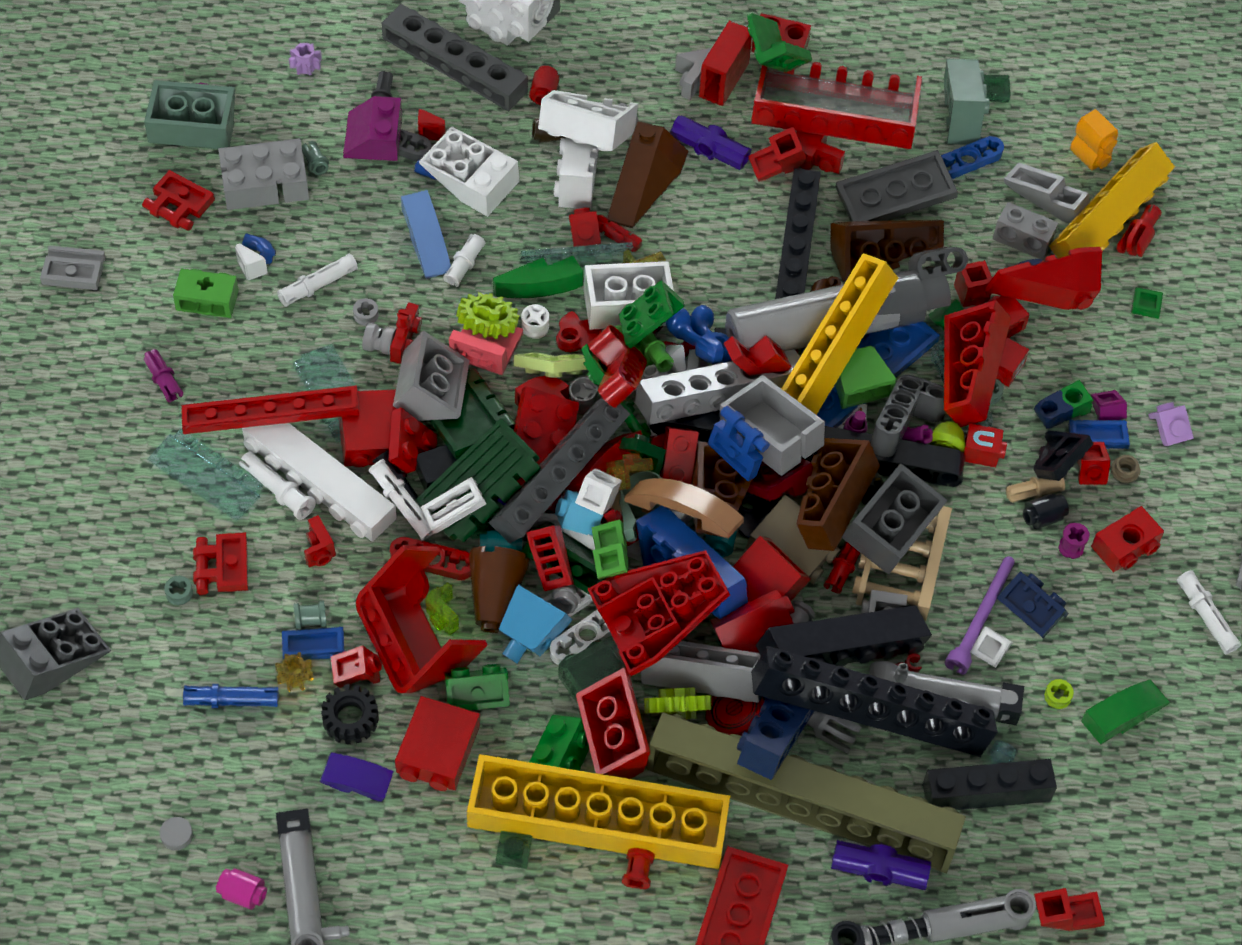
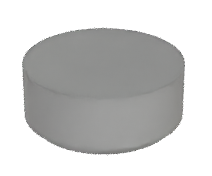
[160,817,193,850]

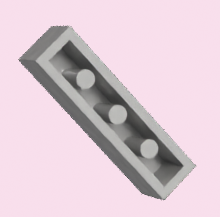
[641,641,762,703]

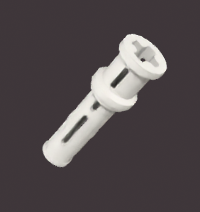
[239,451,316,520]

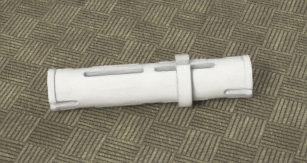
[277,253,358,307]
[369,459,434,541]
[1176,570,1242,655]

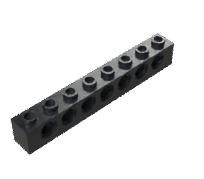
[751,646,998,757]

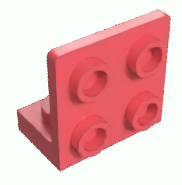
[449,327,523,375]

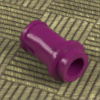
[902,425,933,444]

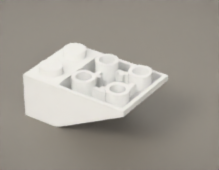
[419,127,519,217]

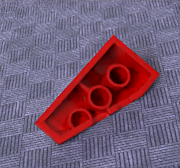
[985,247,1102,310]

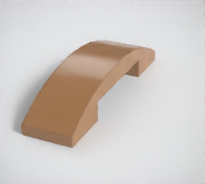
[624,478,744,539]

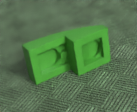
[591,519,628,580]

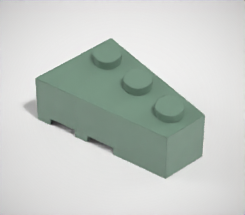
[944,58,990,145]

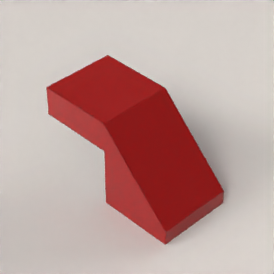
[724,335,792,375]
[1034,888,1105,931]

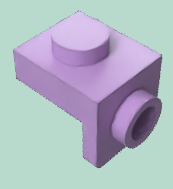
[1148,402,1194,446]

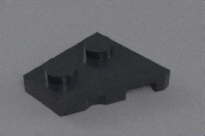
[1033,430,1093,481]

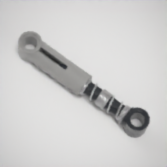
[828,889,1036,945]

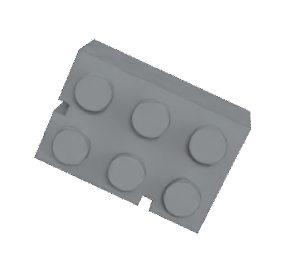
[218,138,309,210]
[720,375,825,476]

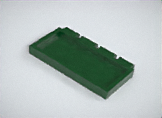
[429,368,515,460]
[415,418,542,543]

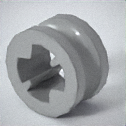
[353,298,379,326]

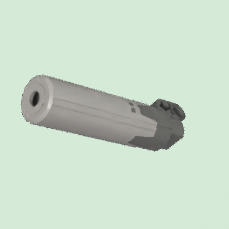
[725,247,968,351]

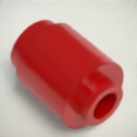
[529,66,560,106]

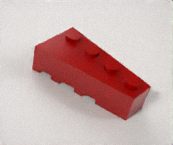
[944,300,1011,427]

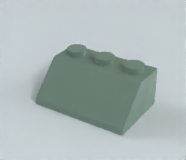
[144,80,235,149]

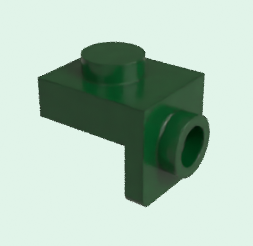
[619,434,666,475]

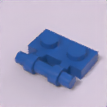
[708,406,770,481]

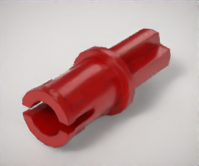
[823,541,860,594]

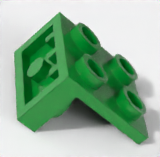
[747,13,813,72]
[618,280,685,348]

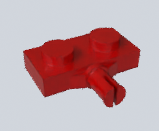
[390,302,422,364]

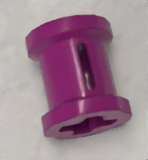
[1058,523,1090,559]

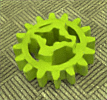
[456,292,519,339]
[644,687,711,719]

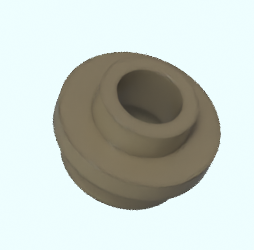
[1111,455,1141,483]

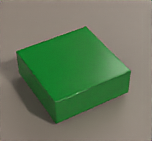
[1131,287,1163,319]

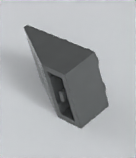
[0,608,111,700]

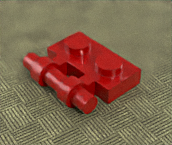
[142,170,215,231]
[193,532,248,595]

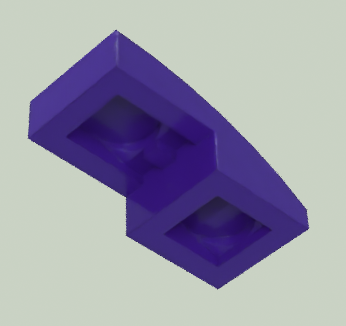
[319,752,394,802]

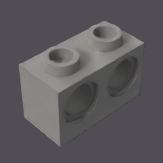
[993,202,1058,260]

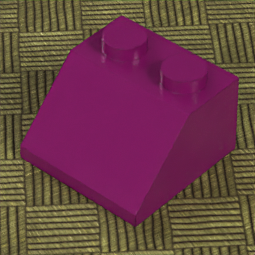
[343,96,402,161]

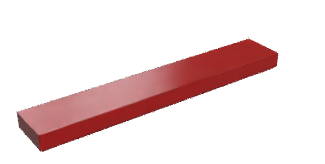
[181,385,360,434]

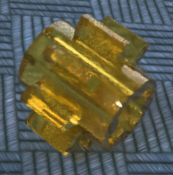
[275,652,314,692]

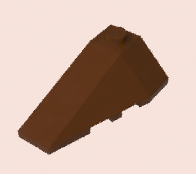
[607,121,688,228]
[830,220,944,282]

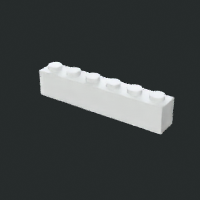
[242,423,397,542]

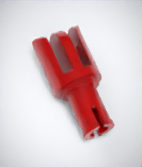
[1117,204,1162,257]

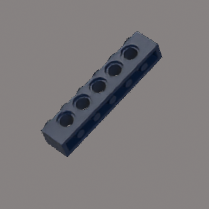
[737,698,815,780]

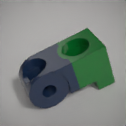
[1034,380,1093,429]

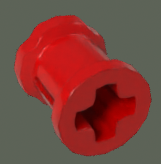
[622,848,655,890]

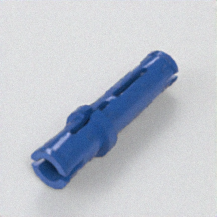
[183,684,279,708]

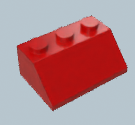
[576,667,650,779]

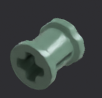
[294,600,327,630]

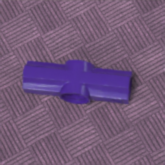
[670,115,752,170]
[831,840,931,890]

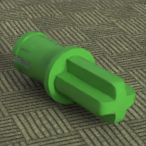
[640,332,674,372]

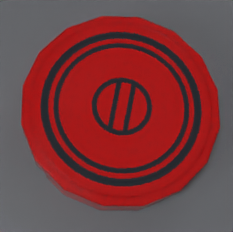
[706,696,765,736]

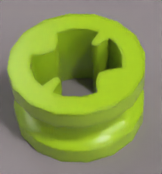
[1044,679,1074,709]

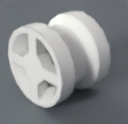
[521,304,549,339]

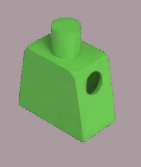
[835,346,896,409]

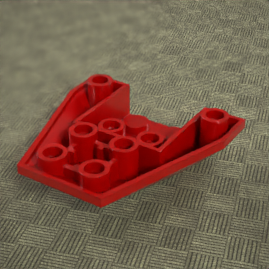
[587,550,730,676]

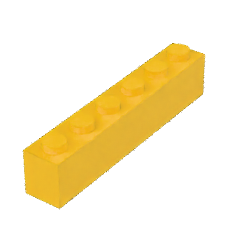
[1049,142,1175,258]
[781,253,898,415]

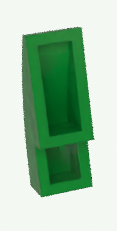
[493,256,583,298]
[1081,679,1170,745]

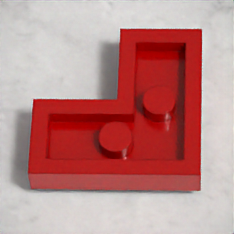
[388,408,437,474]

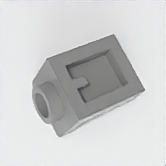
[861,590,907,613]

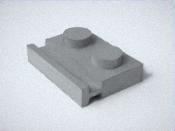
[40,246,106,290]

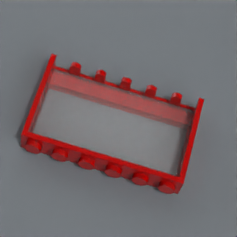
[751,62,922,149]

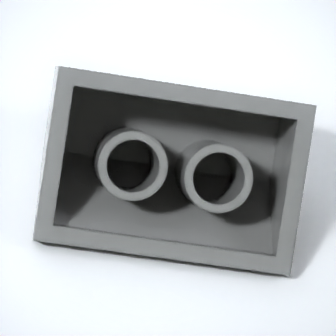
[393,331,470,421]

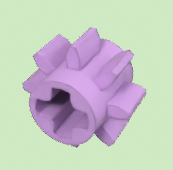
[289,43,322,76]

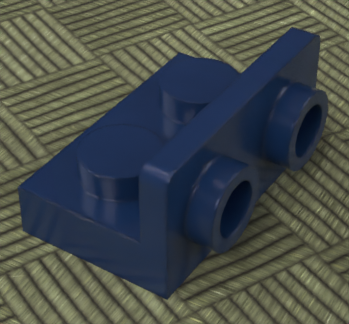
[997,571,1069,638]

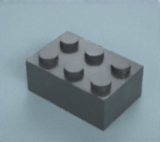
[842,463,948,575]

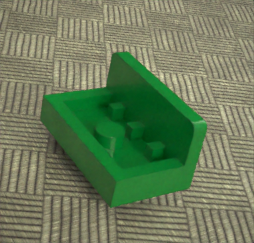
[444,664,510,710]
[529,715,589,771]

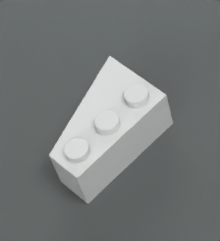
[554,137,599,210]

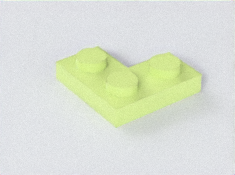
[514,352,587,378]

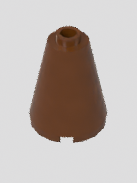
[469,546,530,633]

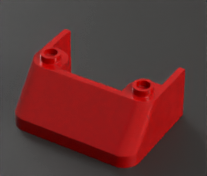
[356,545,488,693]

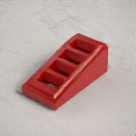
[526,525,574,592]

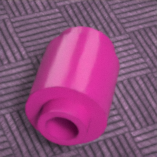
[216,868,267,910]

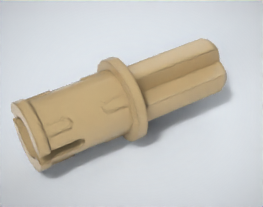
[1006,476,1065,503]

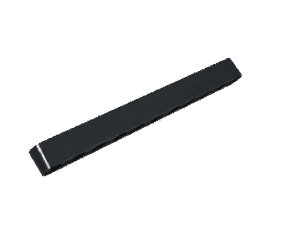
[649,410,965,487]

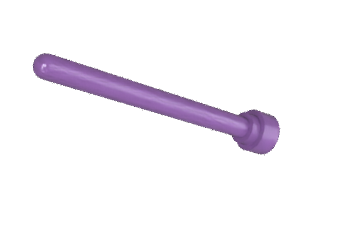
[945,556,1015,675]

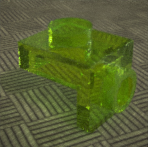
[425,582,459,636]

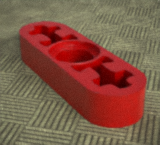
[390,537,471,580]

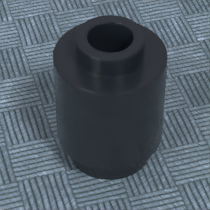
[1023,493,1069,530]

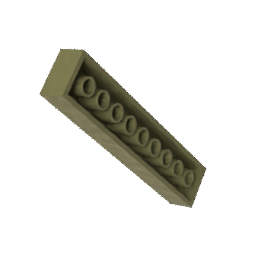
[647,712,966,874]

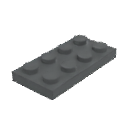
[836,150,958,221]

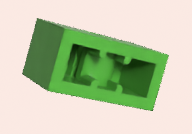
[173,268,239,318]

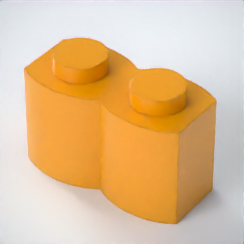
[1070,109,1118,171]

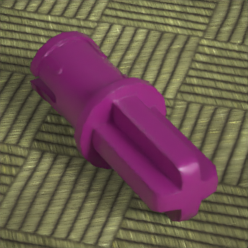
[144,349,184,403]

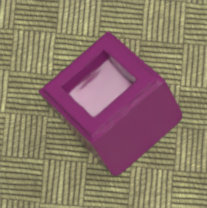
[1090,390,1127,420]

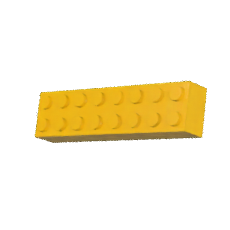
[467,754,730,869]

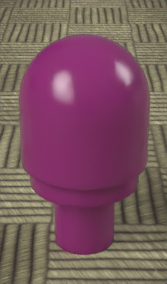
[843,411,868,433]

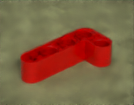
[588,324,647,408]

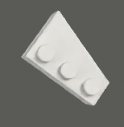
[538,90,638,151]

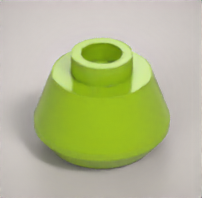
[928,421,965,453]

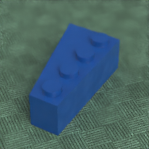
[636,506,748,619]

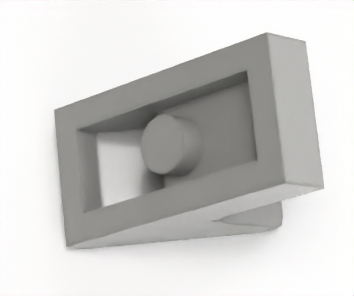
[675,48,711,100]

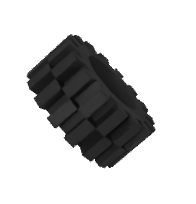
[321,684,379,745]

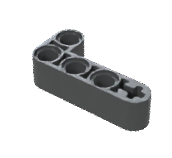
[871,375,946,457]

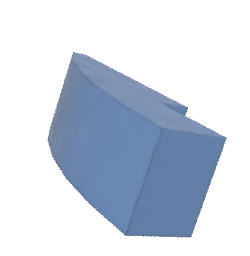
[401,190,451,279]

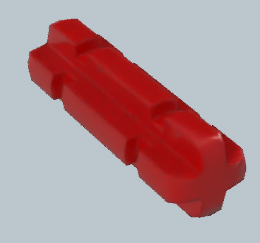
[597,214,642,252]

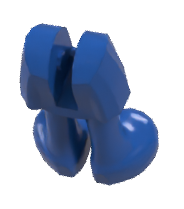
[666,305,732,364]

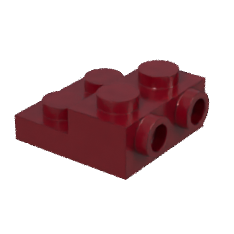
[747,458,813,501]

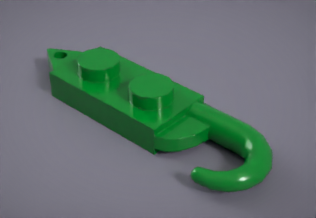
[581,344,651,438]

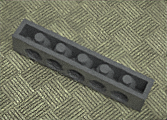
[381,4,528,111]
[488,398,630,544]

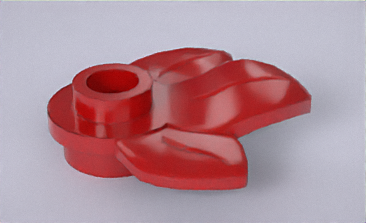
[556,311,602,352]

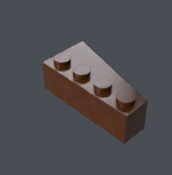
[796,438,880,551]

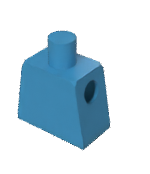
[499,585,573,664]

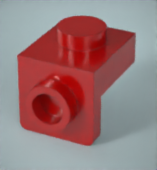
[569,207,601,248]

